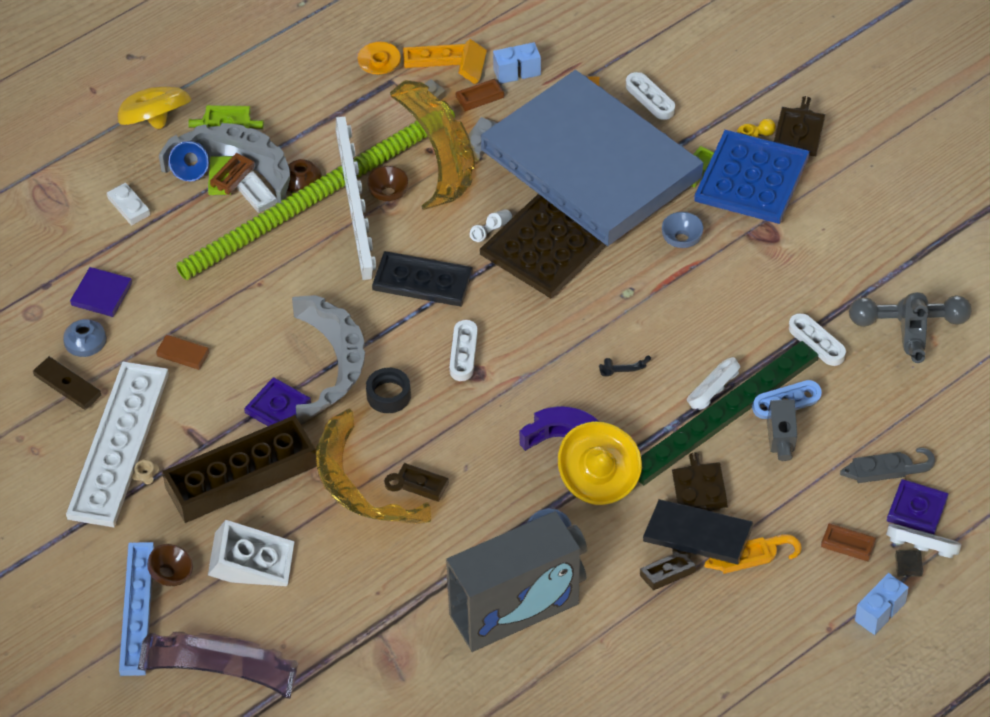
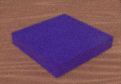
[70,267,132,317]
[244,377,311,426]
[887,479,949,535]

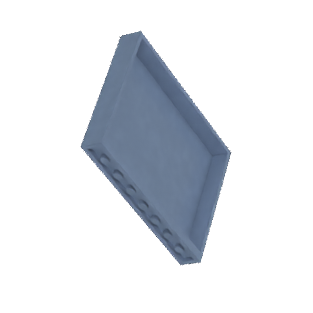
[481,70,703,246]

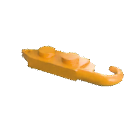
[704,534,802,574]

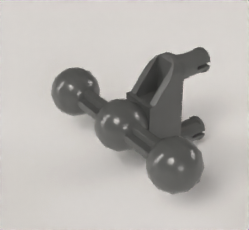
[849,292,972,363]

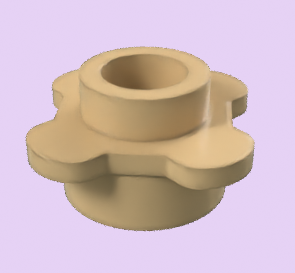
[132,460,159,485]

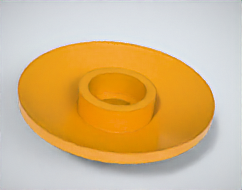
[358,42,401,75]

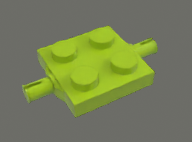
[188,105,264,130]

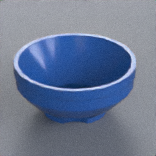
[168,141,209,182]

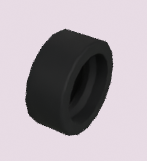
[366,367,411,414]

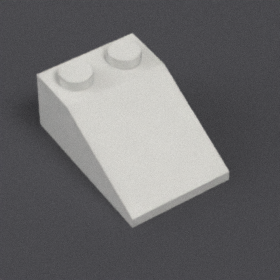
[208,520,294,586]

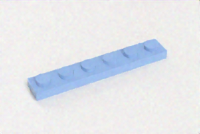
[119,542,154,676]

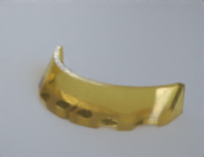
[390,80,475,210]
[316,408,431,524]

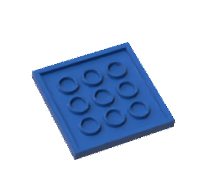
[694,130,809,224]

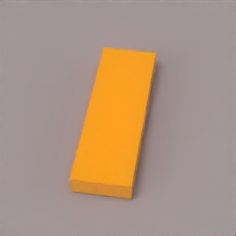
[403,44,465,68]

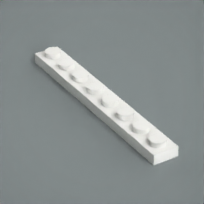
[335,116,376,280]

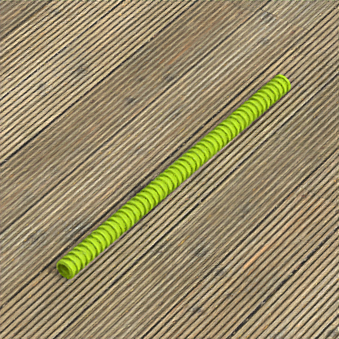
[177,104,455,280]

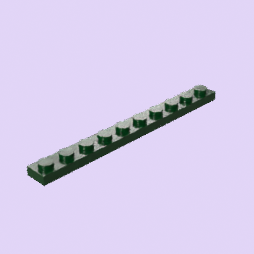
[638,341,819,486]

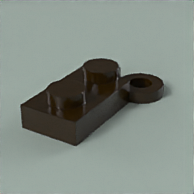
[384,463,449,502]
[640,549,696,591]

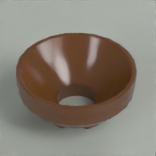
[287,159,322,193]
[367,166,408,202]
[147,544,193,587]

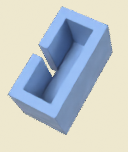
[493,42,541,84]
[855,573,909,635]

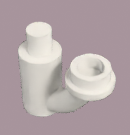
[470,209,513,242]

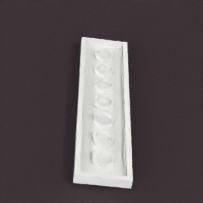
[66,362,169,527]

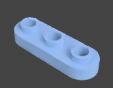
[752,380,822,419]

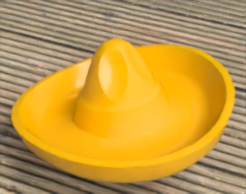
[117,86,192,129]
[558,422,642,505]

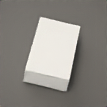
[236,171,277,213]

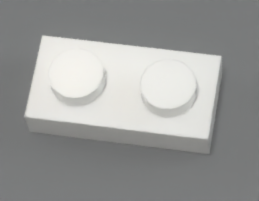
[107,183,150,225]

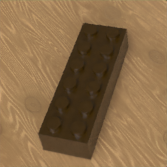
[162,415,318,523]

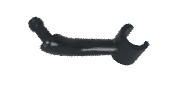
[599,355,651,377]

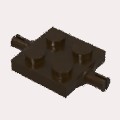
[773,96,825,157]
[672,452,728,511]

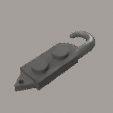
[840,448,936,483]

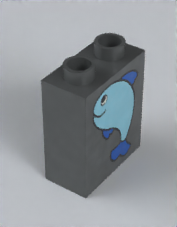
[446,511,587,652]

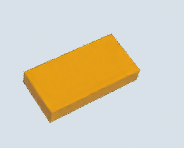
[458,39,487,84]

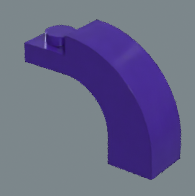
[519,406,599,451]

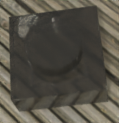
[895,550,923,577]

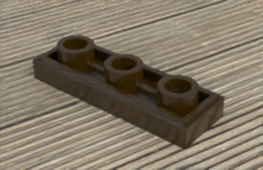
[33,356,101,410]

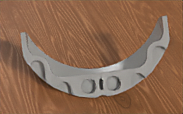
[159,123,290,203]
[292,295,365,425]

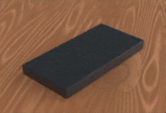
[372,251,473,307]
[643,499,753,565]

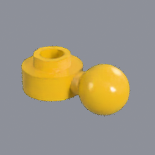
[737,119,776,138]

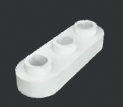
[626,72,675,120]
[789,314,846,366]
[450,320,478,381]
[687,357,740,410]
[886,524,961,558]

